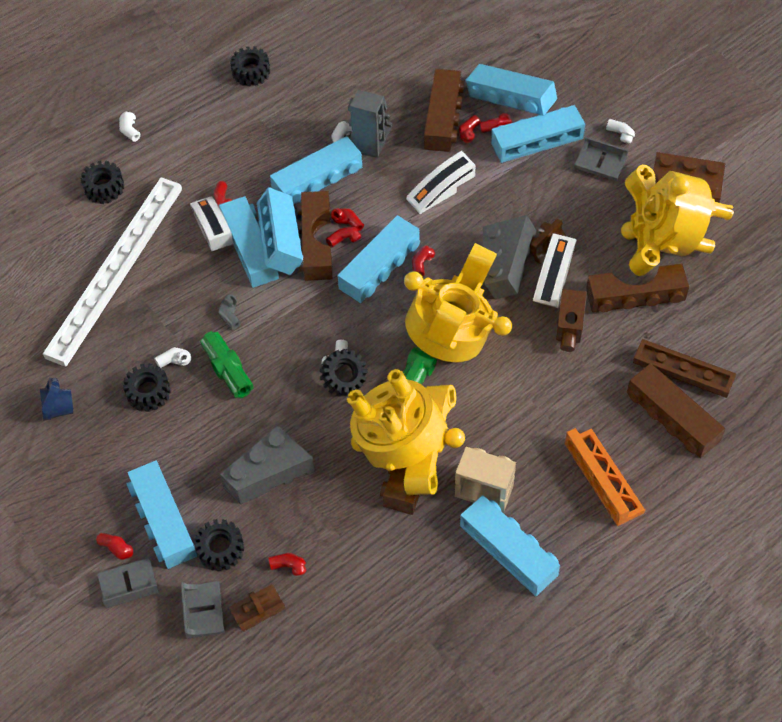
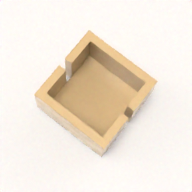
[455,447,516,512]

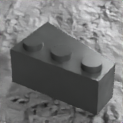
[348,90,393,157]
[483,215,537,299]
[220,426,315,504]

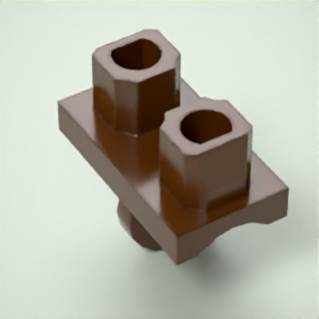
[529,219,566,264]
[229,584,286,632]

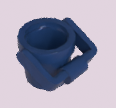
[40,378,73,421]

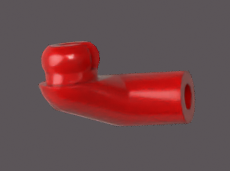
[480,113,512,133]
[459,115,480,143]
[214,181,232,209]
[331,208,364,232]
[325,226,361,248]
[412,246,435,277]
[96,533,133,560]
[268,553,306,576]

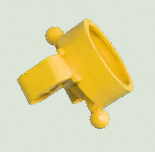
[404,243,512,362]

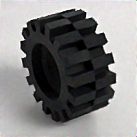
[230,46,270,87]
[80,161,125,204]
[320,349,368,396]
[123,364,171,412]
[194,519,245,571]

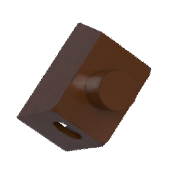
[556,289,587,352]

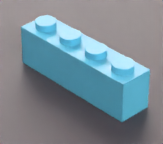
[466,64,557,116]
[491,105,585,163]
[270,136,362,204]
[257,187,303,275]
[219,196,279,288]
[338,215,420,303]
[126,460,197,569]
[460,495,560,596]

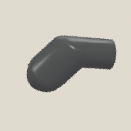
[219,294,241,330]

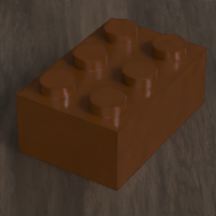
[653,152,726,203]

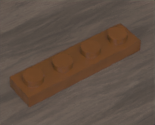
[633,339,736,398]

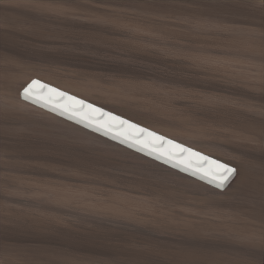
[43,178,182,367]

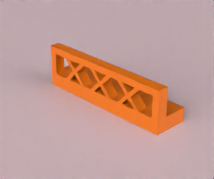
[565,428,645,526]

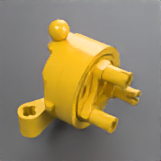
[621,165,733,276]
[347,369,465,495]

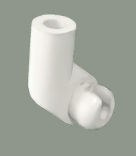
[120,112,141,142]
[606,119,635,144]
[332,121,352,143]

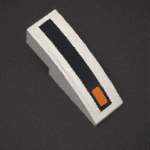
[407,151,475,214]
[190,196,233,251]
[533,234,576,308]

